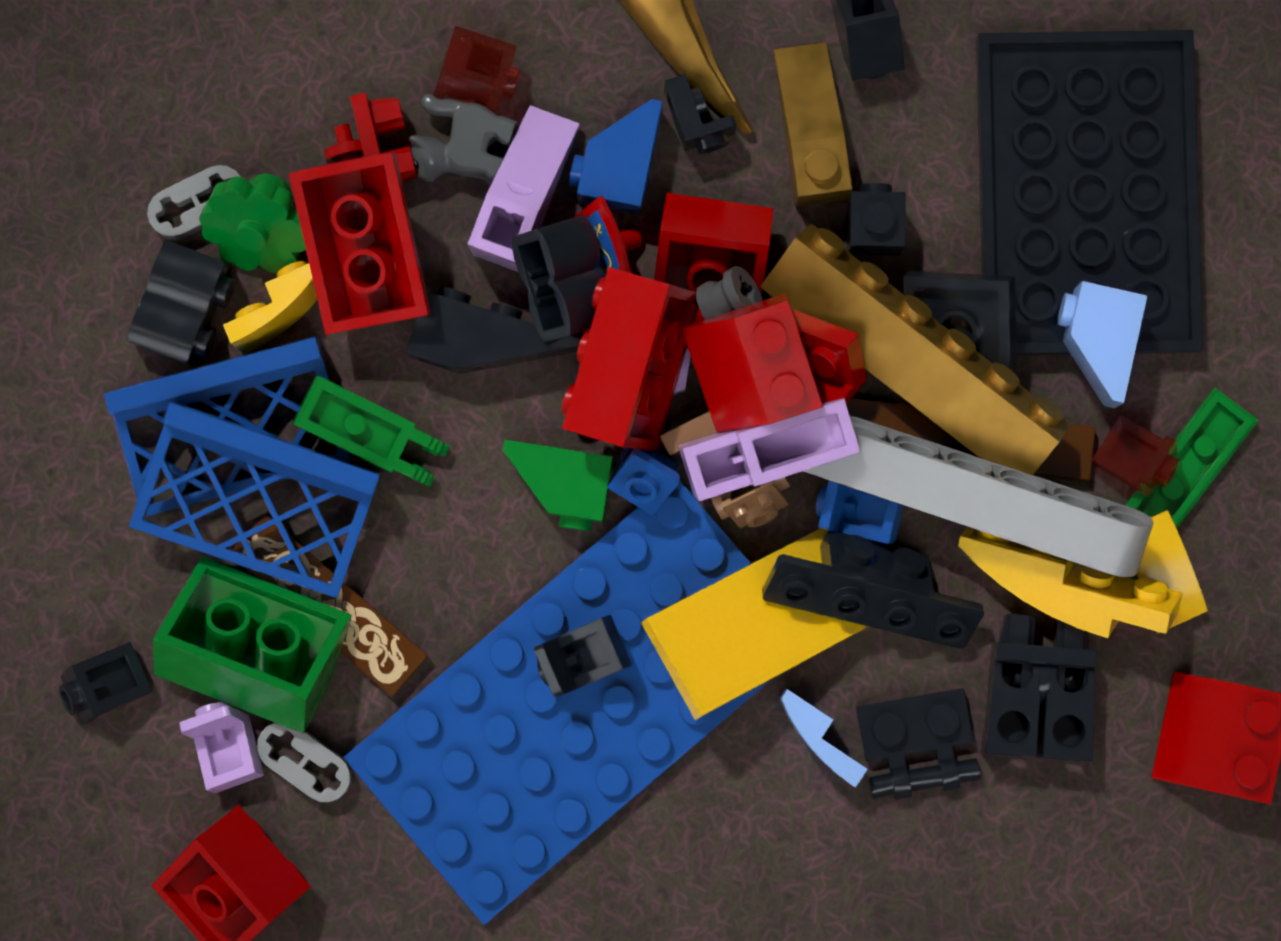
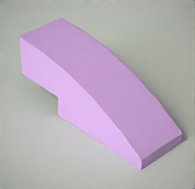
[678,398,860,501]

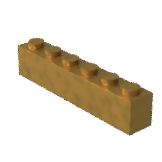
[760,224,1071,475]

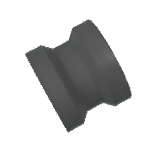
[696,266,763,319]

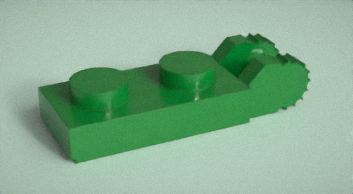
[292,375,450,487]

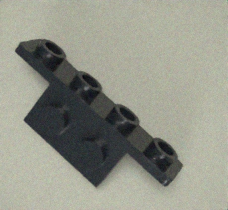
[762,530,984,649]

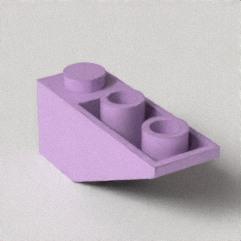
[467,105,580,272]

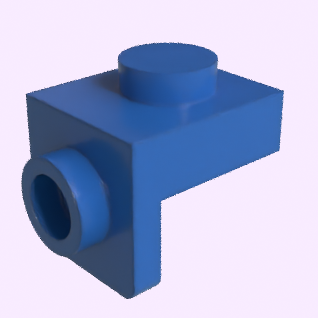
[607,448,680,516]
[816,480,904,545]

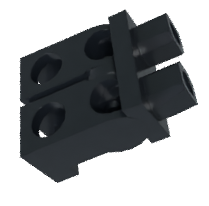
[980,614,1097,762]

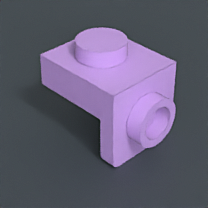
[179,702,264,793]

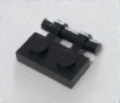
[855,688,981,800]

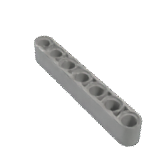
[803,415,1154,577]

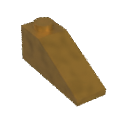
[773,42,852,207]

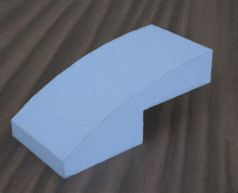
[779,689,867,788]

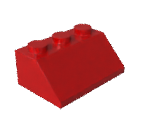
[288,151,431,335]
[562,267,699,451]

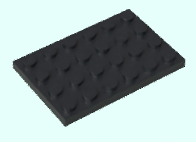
[976,30,1203,356]

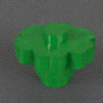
[199,174,306,273]

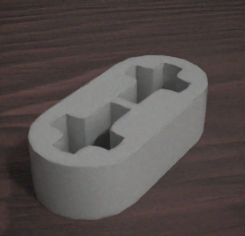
[147,165,241,240]
[257,723,352,802]

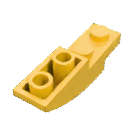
[958,527,1183,638]

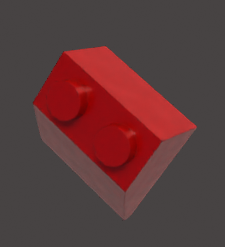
[654,193,774,323]
[682,293,823,433]
[1151,672,1281,805]
[151,804,311,941]

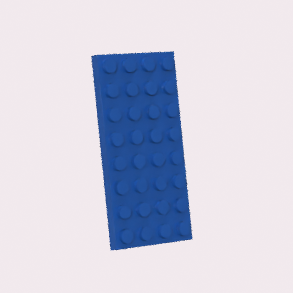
[343,480,770,925]

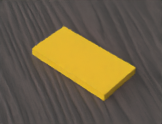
[641,528,869,720]

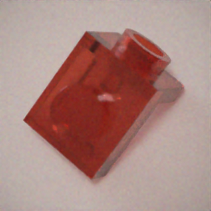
[1092,415,1181,497]

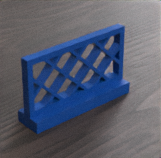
[103,335,352,517]
[129,402,381,598]

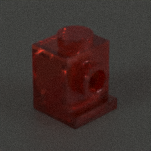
[433,26,521,111]

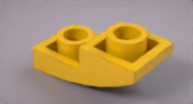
[223,261,317,355]
[1134,510,1208,634]

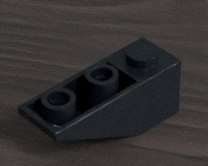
[405,287,581,374]

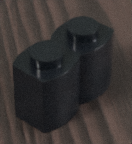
[512,215,606,342]
[126,240,236,367]

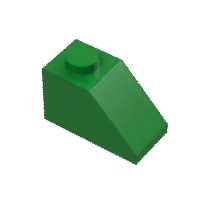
[503,440,613,532]

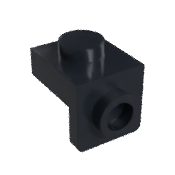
[534,615,632,698]

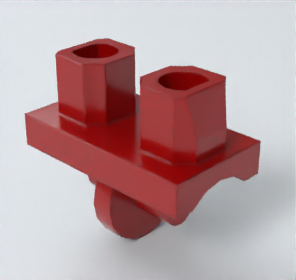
[324,92,417,184]

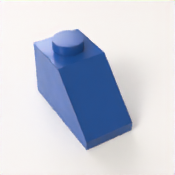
[569,99,662,215]

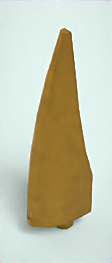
[619,0,754,135]

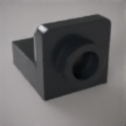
[664,74,737,155]
[59,642,152,725]

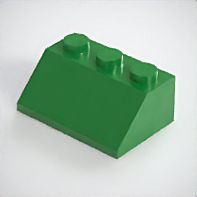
[153,556,352,734]

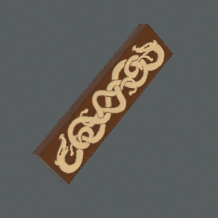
[233,514,428,697]

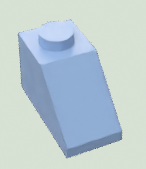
[1057,281,1147,408]

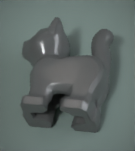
[409,94,517,186]

